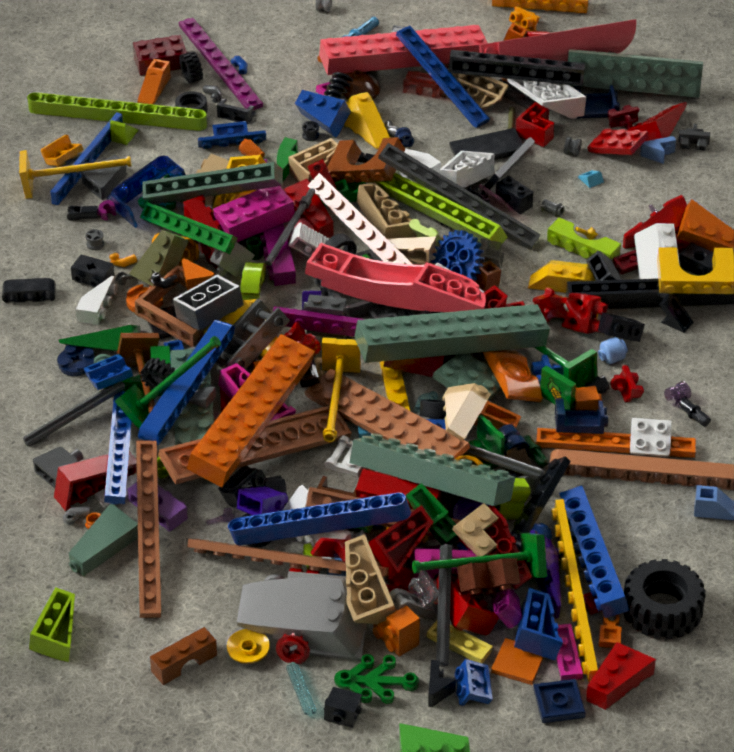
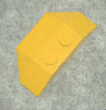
[528,260,596,293]

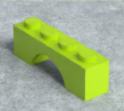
[547,217,621,260]

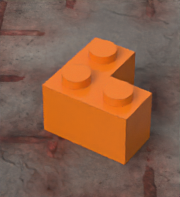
[372,605,420,657]

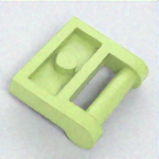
[409,219,441,251]

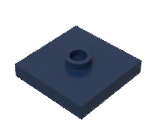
[533,679,586,723]

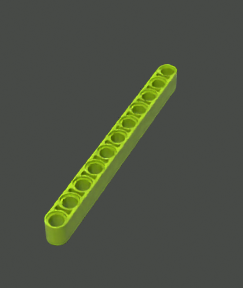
[27,92,207,131]

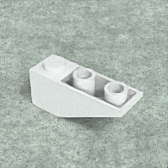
[76,276,117,325]

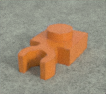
[599,615,622,648]

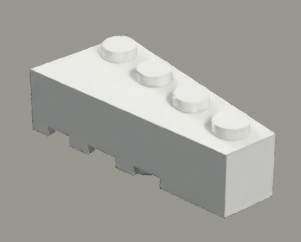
[439,151,494,188]

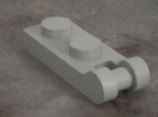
[389,588,438,620]

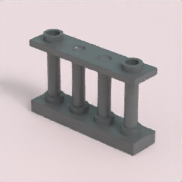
[216,299,290,370]

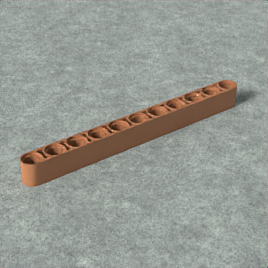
[550,449,734,490]

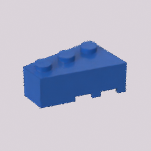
[295,90,351,138]
[514,588,563,660]

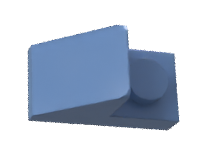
[640,136,676,164]

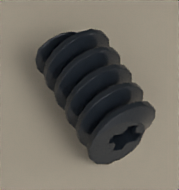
[324,72,353,99]

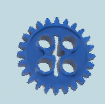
[431,230,484,281]

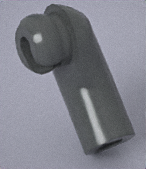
[203,85,222,103]
[384,120,400,137]

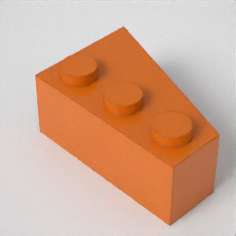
[676,199,734,252]

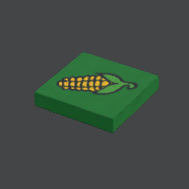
[540,366,576,410]

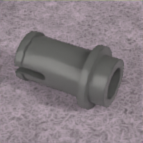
[541,199,565,216]

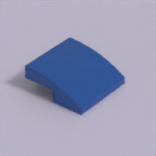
[83,354,134,390]

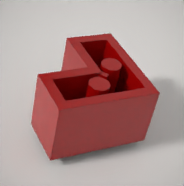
[516,102,554,147]

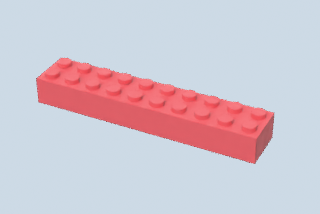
[319,25,488,75]

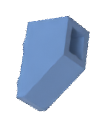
[694,485,734,520]

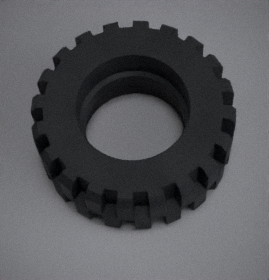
[623,559,706,640]

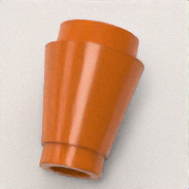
[239,139,265,158]

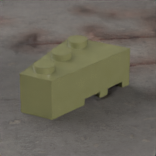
[129,230,189,286]

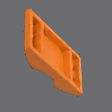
[482,350,542,402]

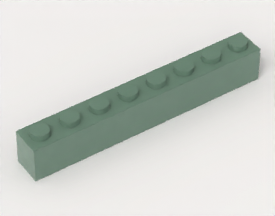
[143,162,283,204]

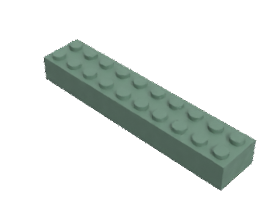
[354,304,550,363]

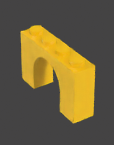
[657,247,734,294]

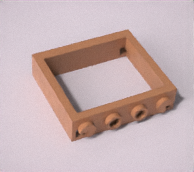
[135,265,204,347]

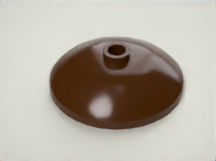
[342,70,381,99]

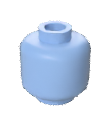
[598,337,628,365]

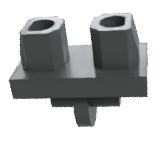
[678,124,711,151]

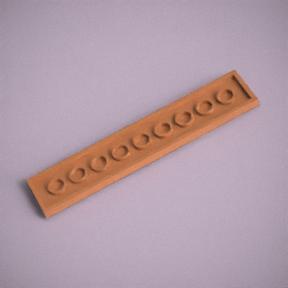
[304,369,470,459]
[158,405,352,485]

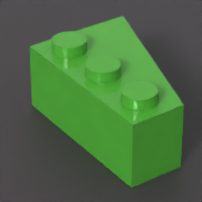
[399,723,470,752]

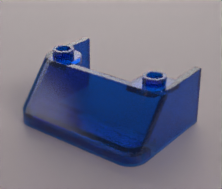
[107,155,186,228]

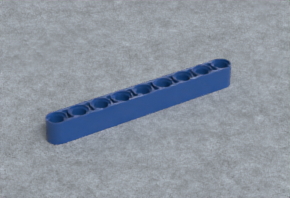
[138,320,235,445]
[228,493,411,545]

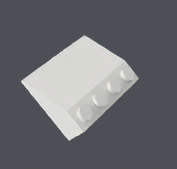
[507,79,586,119]

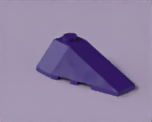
[530,530,561,619]

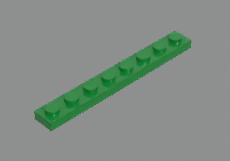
[140,202,238,255]

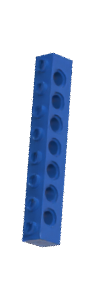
[559,486,629,618]

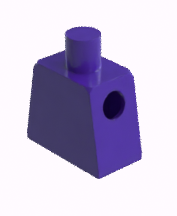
[237,487,288,515]

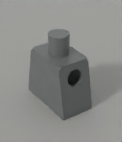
[33,447,84,488]

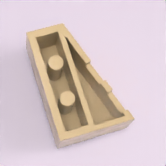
[288,138,338,183]
[388,237,436,265]

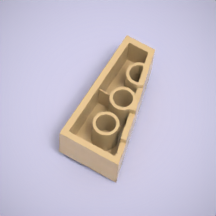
[356,183,417,239]

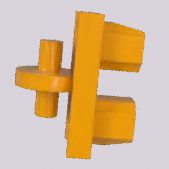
[509,6,540,31]

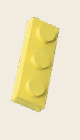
[427,620,493,663]

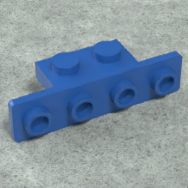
[198,121,266,149]

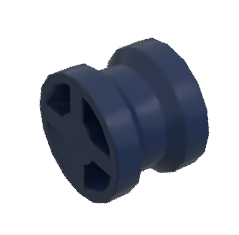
[395,127,414,147]

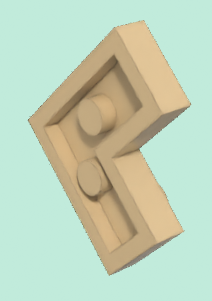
[452,503,498,556]

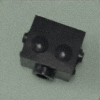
[323,687,362,728]

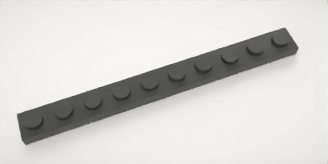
[378,143,541,250]

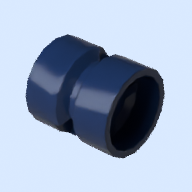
[498,424,529,455]

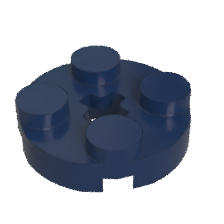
[57,345,95,376]

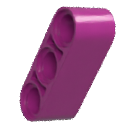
[491,589,522,628]

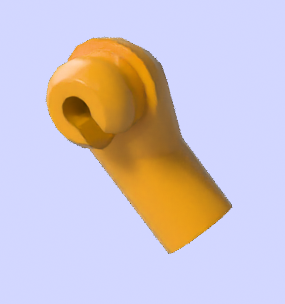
[109,253,137,267]

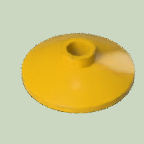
[227,629,270,664]

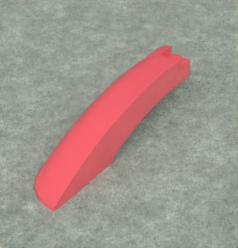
[479,19,636,61]
[305,243,486,312]

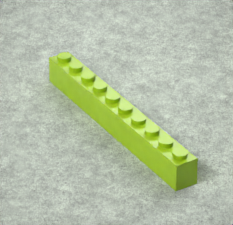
[368,173,508,251]

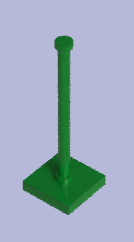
[115,336,221,429]
[533,346,598,388]
[412,533,547,578]

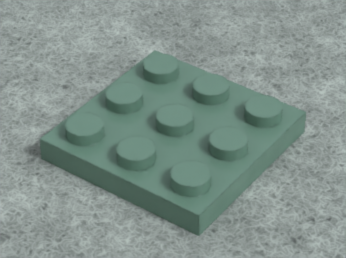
[432,353,502,401]

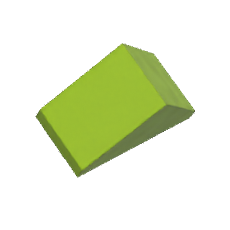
[110,120,139,145]

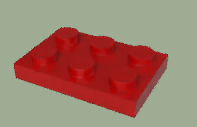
[587,129,649,155]

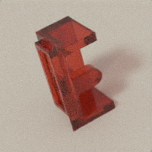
[403,71,440,98]

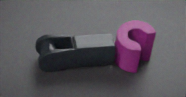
[67,200,117,221]

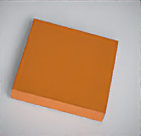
[491,638,544,685]

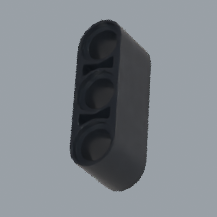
[2,278,56,303]

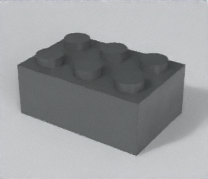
[173,275,244,330]

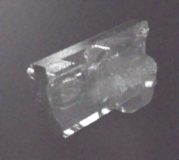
[408,570,440,609]

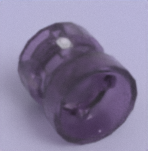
[664,381,692,406]

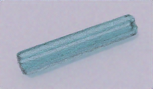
[286,662,317,716]

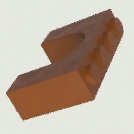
[327,137,405,183]

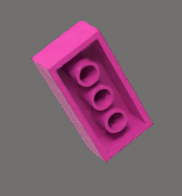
[213,186,295,242]

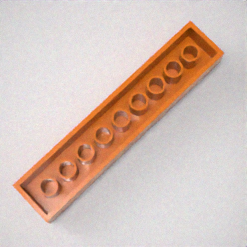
[187,334,315,487]

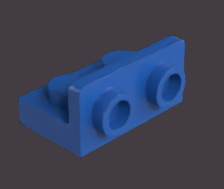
[454,659,493,706]

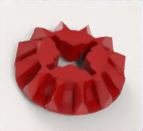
[276,633,311,664]

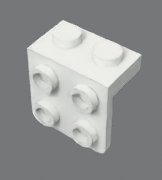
[630,418,672,457]

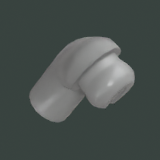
[63,506,90,525]

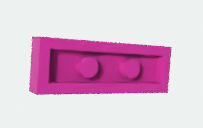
[556,624,583,681]

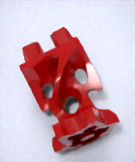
[533,287,608,334]

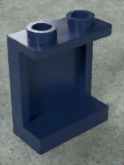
[573,85,620,119]
[554,398,608,434]

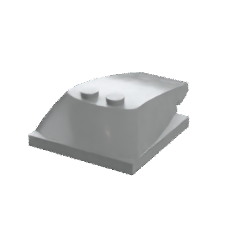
[237,571,367,660]

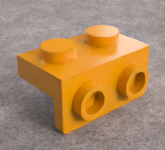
[41,135,84,167]

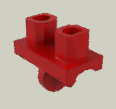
[307,159,336,188]
[610,365,644,402]

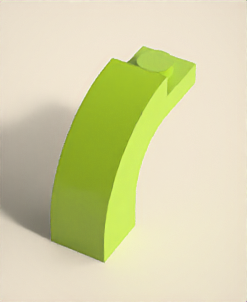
[240,262,266,300]

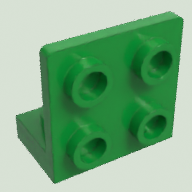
[469,414,505,470]

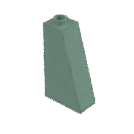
[69,504,138,576]

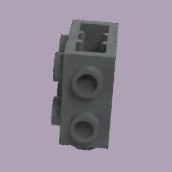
[303,294,349,338]

